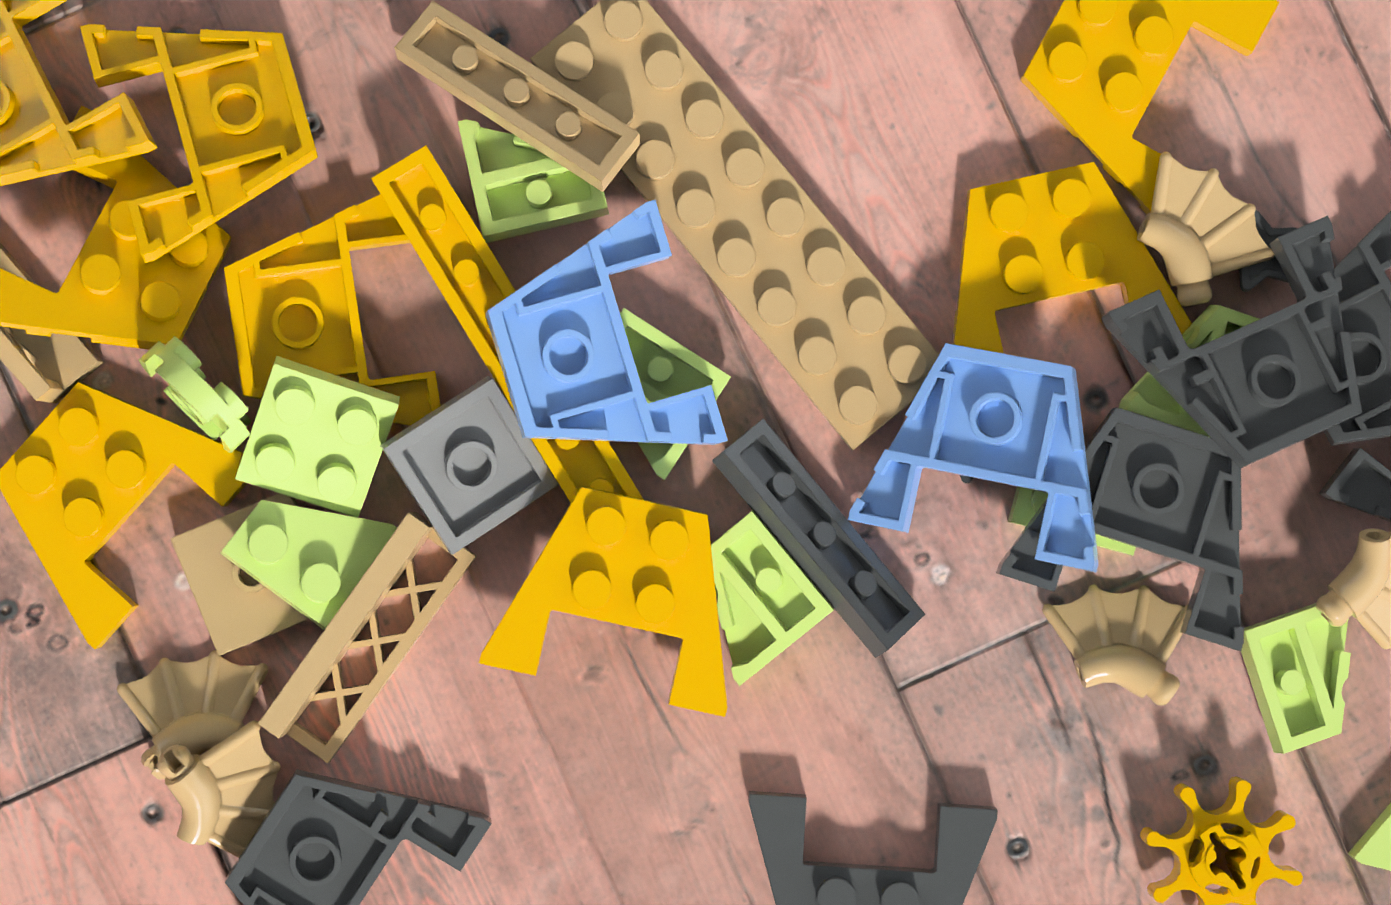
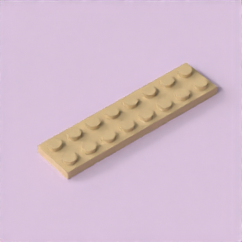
[530,0,939,450]

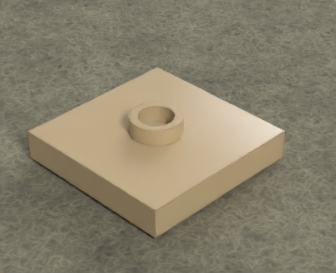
[170,493,308,656]

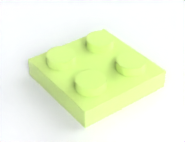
[235,356,400,517]

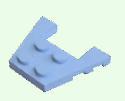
[485,200,728,445]
[848,343,1099,572]

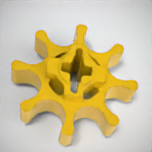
[1140,776,1303,905]

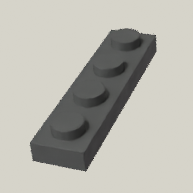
[712,419,925,658]

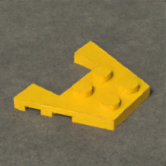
[0,0,158,186]
[1020,0,1279,214]
[80,24,318,263]
[0,105,231,350]
[953,162,1192,354]
[224,194,441,426]
[0,382,248,649]
[479,486,727,717]

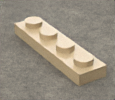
[394,1,640,192]

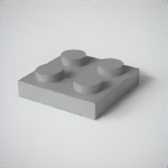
[380,376,559,555]

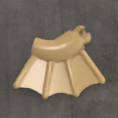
[1137,151,1274,306]
[1316,528,1391,649]
[1042,584,1188,706]
[117,650,268,780]
[157,721,281,858]

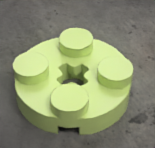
[139,336,251,453]

